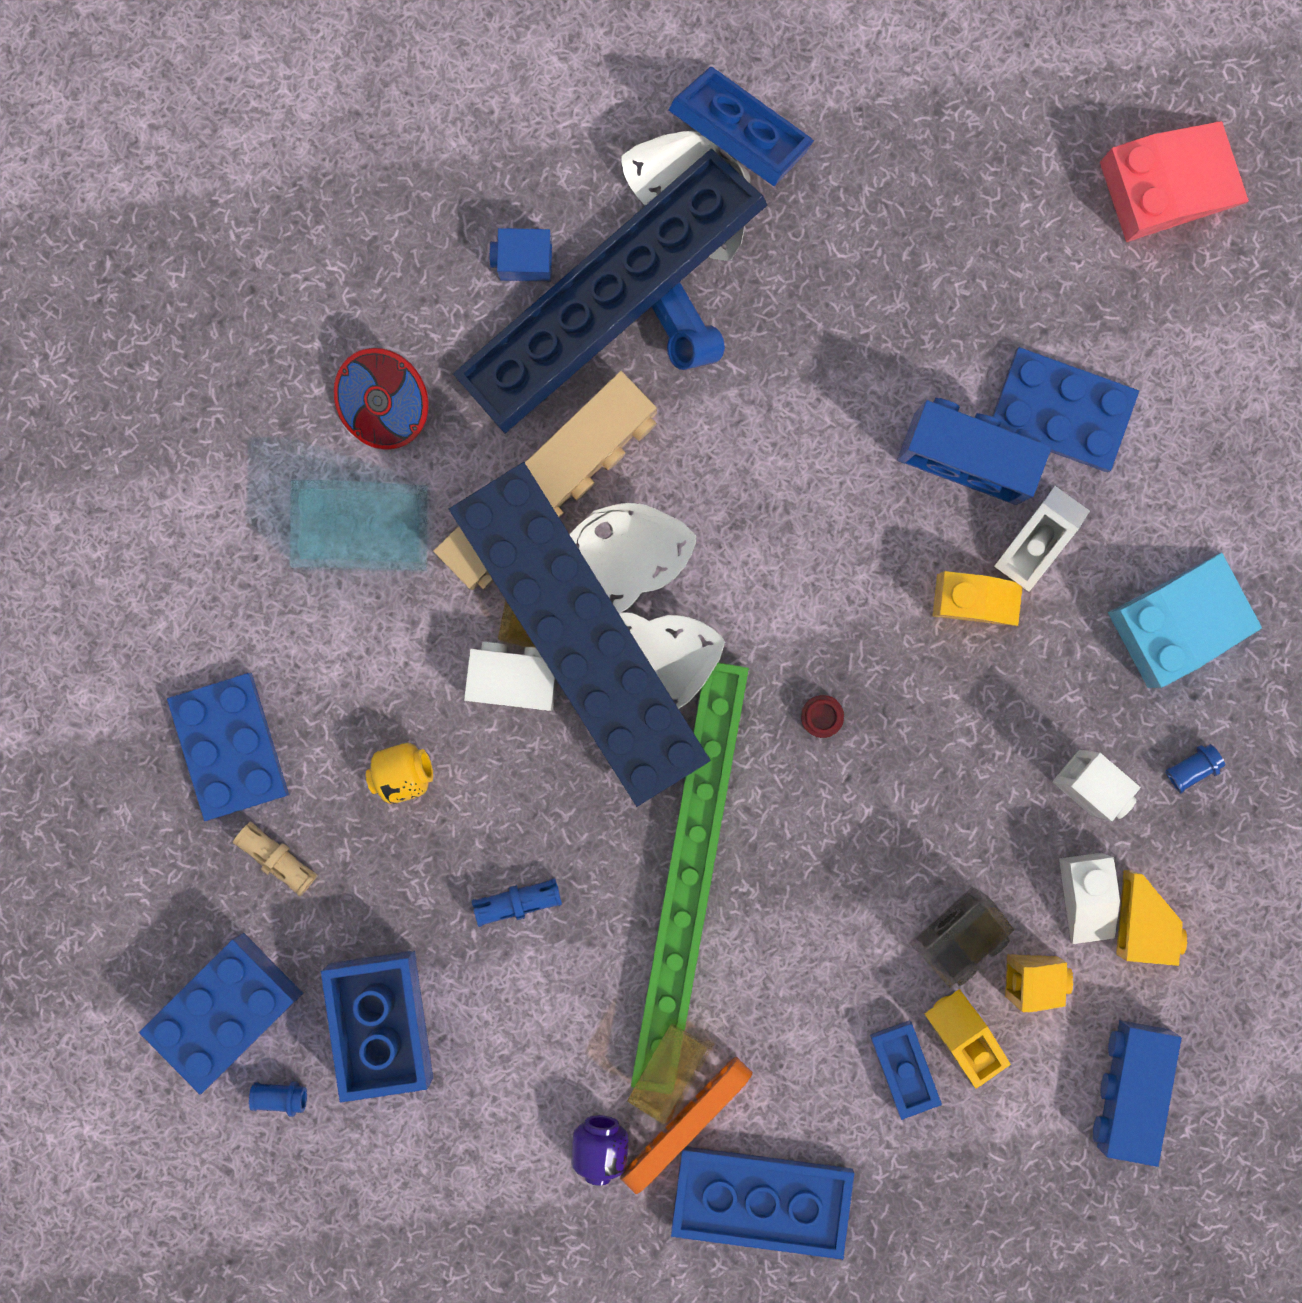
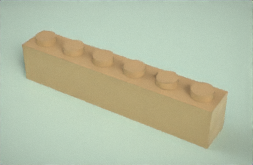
[433,371,657,590]

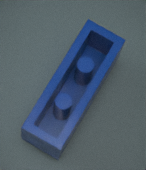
[1093,1020,1182,1167]

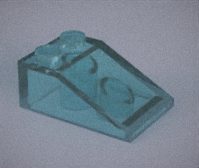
[290,480,428,571]

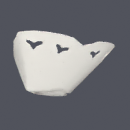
[621,130,750,261]
[570,503,696,613]
[619,612,725,709]

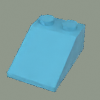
[1108,553,1262,688]

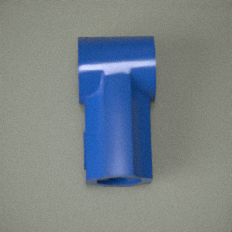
[652,282,725,370]

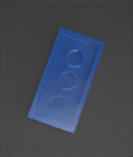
[671,1146,854,1260]

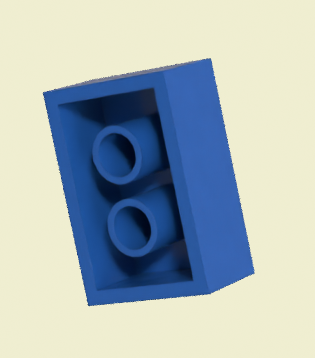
[897,398,1052,505]
[138,933,304,1095]
[321,950,433,1103]

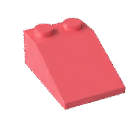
[1100,121,1249,242]

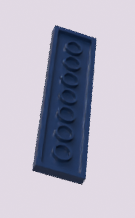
[453,148,768,434]
[448,462,711,807]

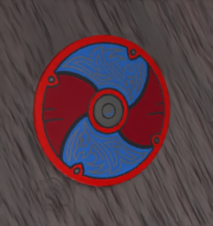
[334,348,429,450]

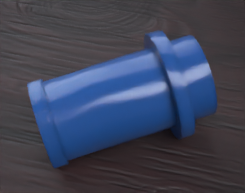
[1165,744,1225,794]
[249,1081,307,1117]

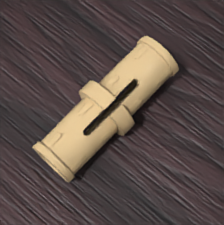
[233,821,318,897]

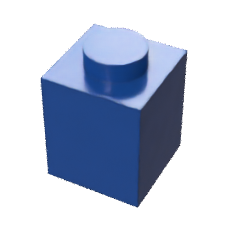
[490,228,552,282]

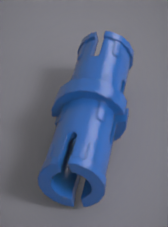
[472,878,562,927]

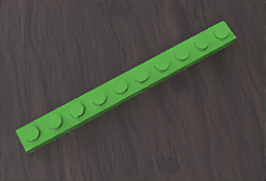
[631,663,749,1095]

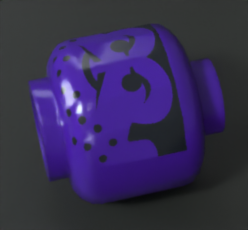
[571,1115,629,1185]

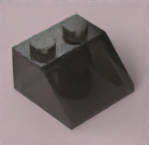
[909,886,1014,988]

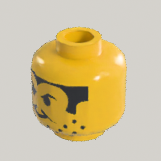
[365,742,433,804]

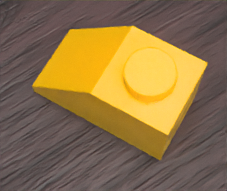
[932,571,1022,626]
[1116,870,1187,966]
[1005,954,1073,1012]
[924,989,1011,1089]

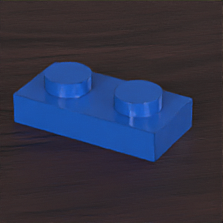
[870,1020,942,1120]

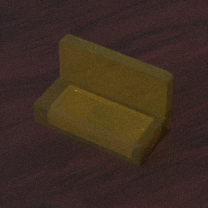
[627,1024,715,1125]

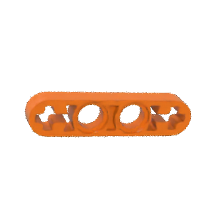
[620,1057,753,1194]

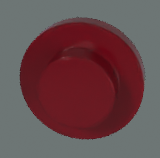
[801,695,844,738]

